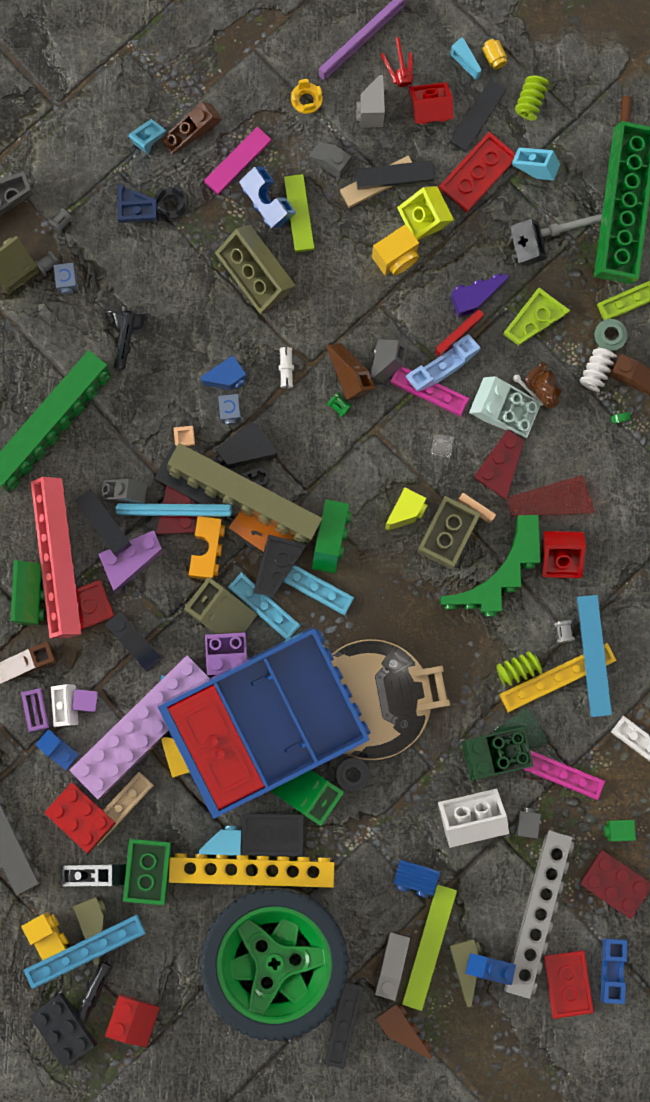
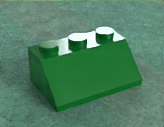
[11,560,45,626]

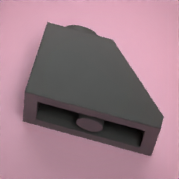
[308,142,351,179]

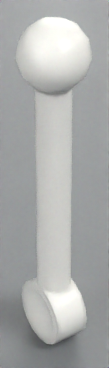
[513,375,543,406]

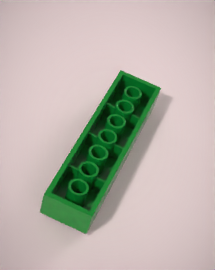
[594,121,650,284]
[0,350,111,493]

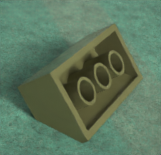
[215,225,296,314]

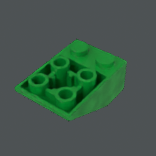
[271,770,344,826]

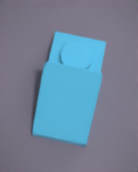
[129,119,166,154]

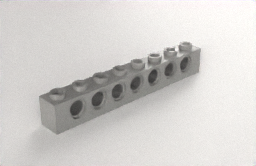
[504,830,574,999]

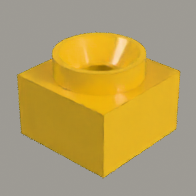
[372,224,419,276]

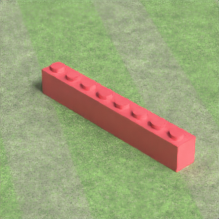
[31,477,81,638]

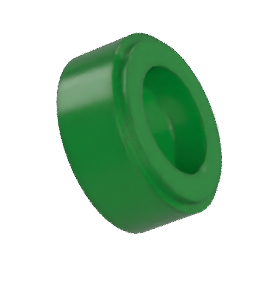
[611,412,631,424]

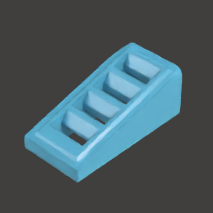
[450,37,481,80]

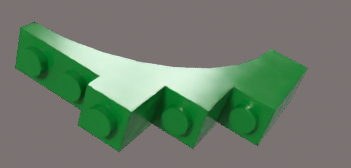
[440,515,540,617]

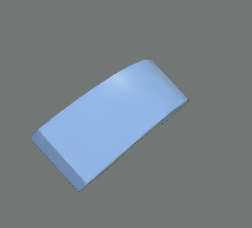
[406,334,480,391]

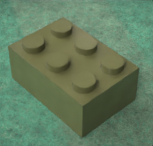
[417,496,481,570]

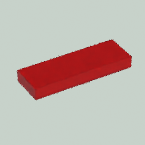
[435,310,484,357]

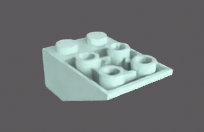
[469,377,541,438]

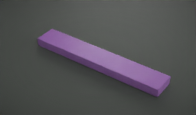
[319,0,406,80]

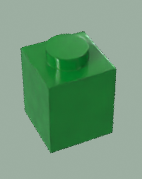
[604,820,636,841]

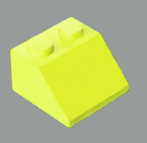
[397,186,454,240]
[385,488,427,531]

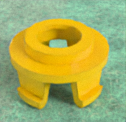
[291,79,323,114]

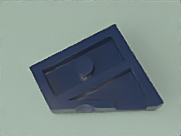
[118,185,158,223]

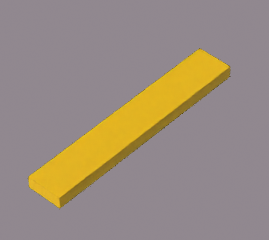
[499,643,616,712]

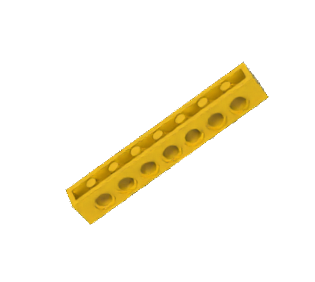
[169,853,334,888]

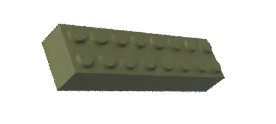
[167,443,322,544]

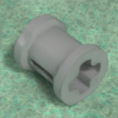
[554,620,575,643]

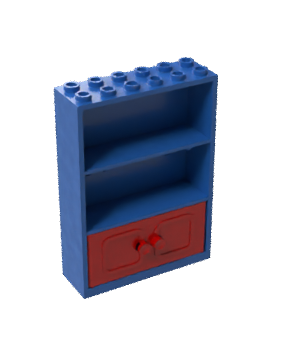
[158,627,371,819]

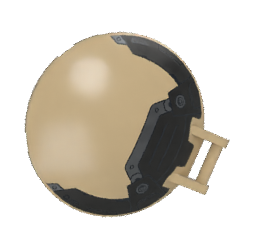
[331,639,450,760]

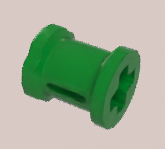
[327,392,353,418]

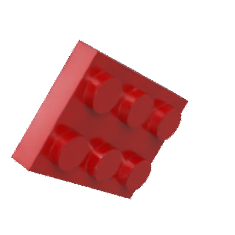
[44,782,116,854]

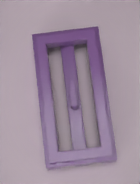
[21,688,49,732]

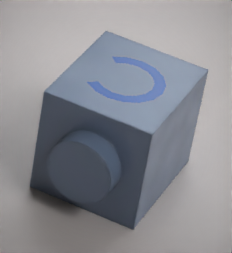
[54,263,78,295]
[218,394,241,426]

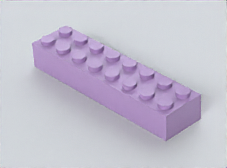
[70,656,209,800]

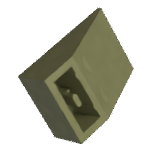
[0,236,40,294]
[184,577,257,634]

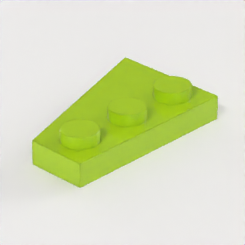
[503,288,570,346]

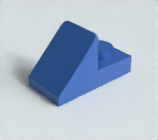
[35,729,79,771]

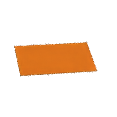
[229,512,294,552]

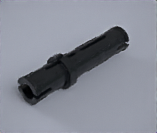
[113,309,136,369]
[76,961,113,1024]

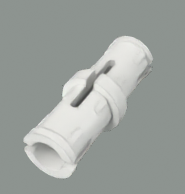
[279,347,294,389]

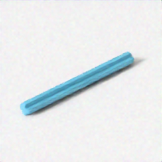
[116,504,232,516]

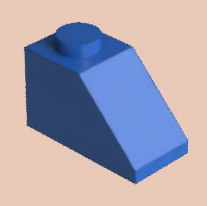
[200,356,247,390]

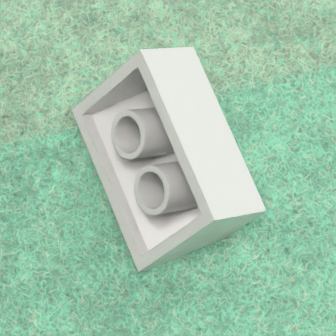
[438,789,509,848]

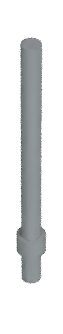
[541,214,602,237]

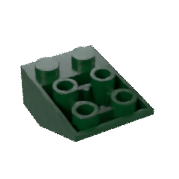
[461,727,534,781]

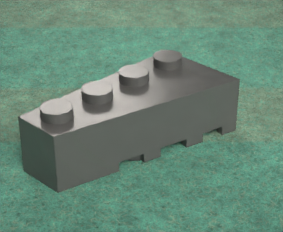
[0,171,33,216]

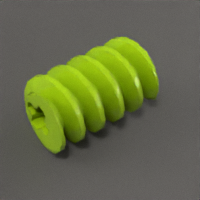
[515,76,549,121]
[496,651,542,687]

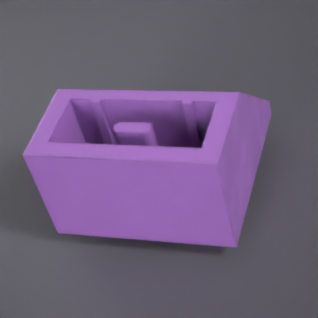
[205,633,247,677]

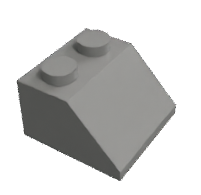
[356,75,385,128]

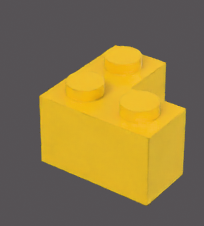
[21,912,69,960]

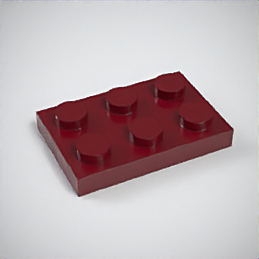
[579,850,650,919]

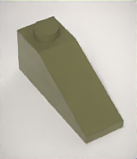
[73,896,107,965]
[449,938,482,1007]

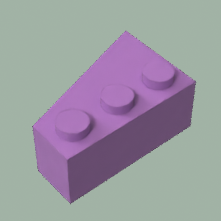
[98,530,163,593]

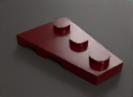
[473,430,524,500]

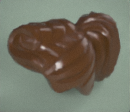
[525,362,562,409]

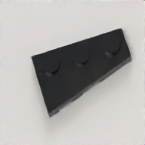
[253,535,307,598]

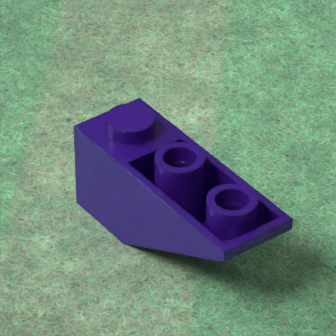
[451,273,509,318]

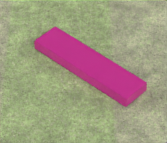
[204,127,271,195]
[390,366,469,417]
[523,750,605,800]

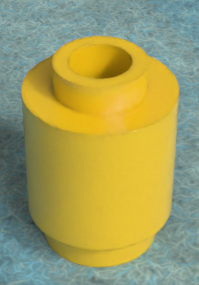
[482,39,507,70]

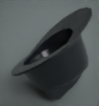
[103,309,150,334]

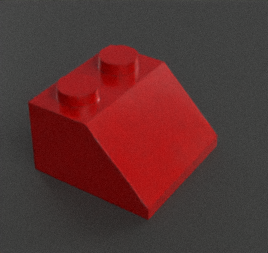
[409,82,454,124]
[542,531,586,578]
[105,994,160,1047]

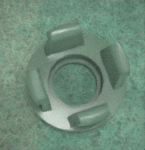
[594,319,627,351]

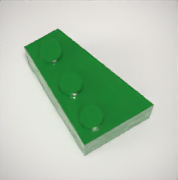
[312,499,352,574]

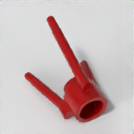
[381,37,414,88]

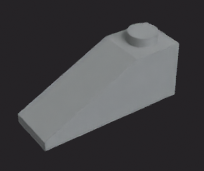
[374,932,410,1000]

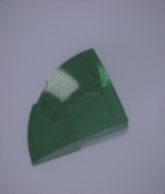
[492,708,549,748]

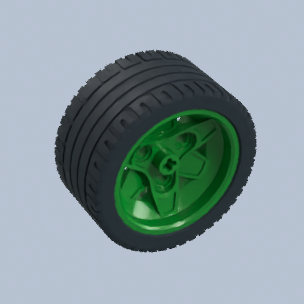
[200,887,349,1041]

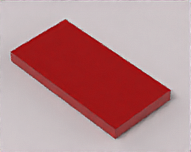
[438,131,516,213]

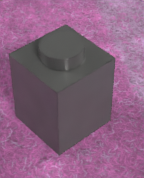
[515,808,541,839]

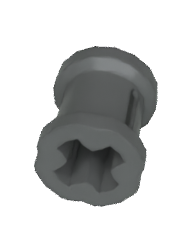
[48,208,74,234]
[34,251,60,276]

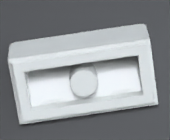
[51,684,78,727]

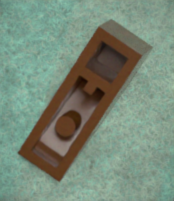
[609,354,650,395]

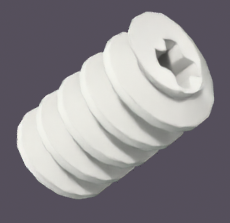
[579,348,618,392]

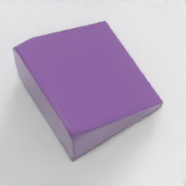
[72,689,98,712]

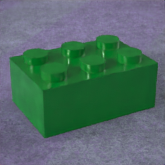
[123,839,172,905]

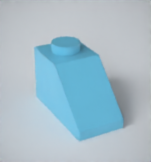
[512,148,560,180]
[199,826,242,855]

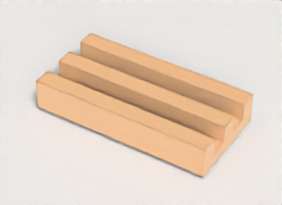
[458,493,496,523]

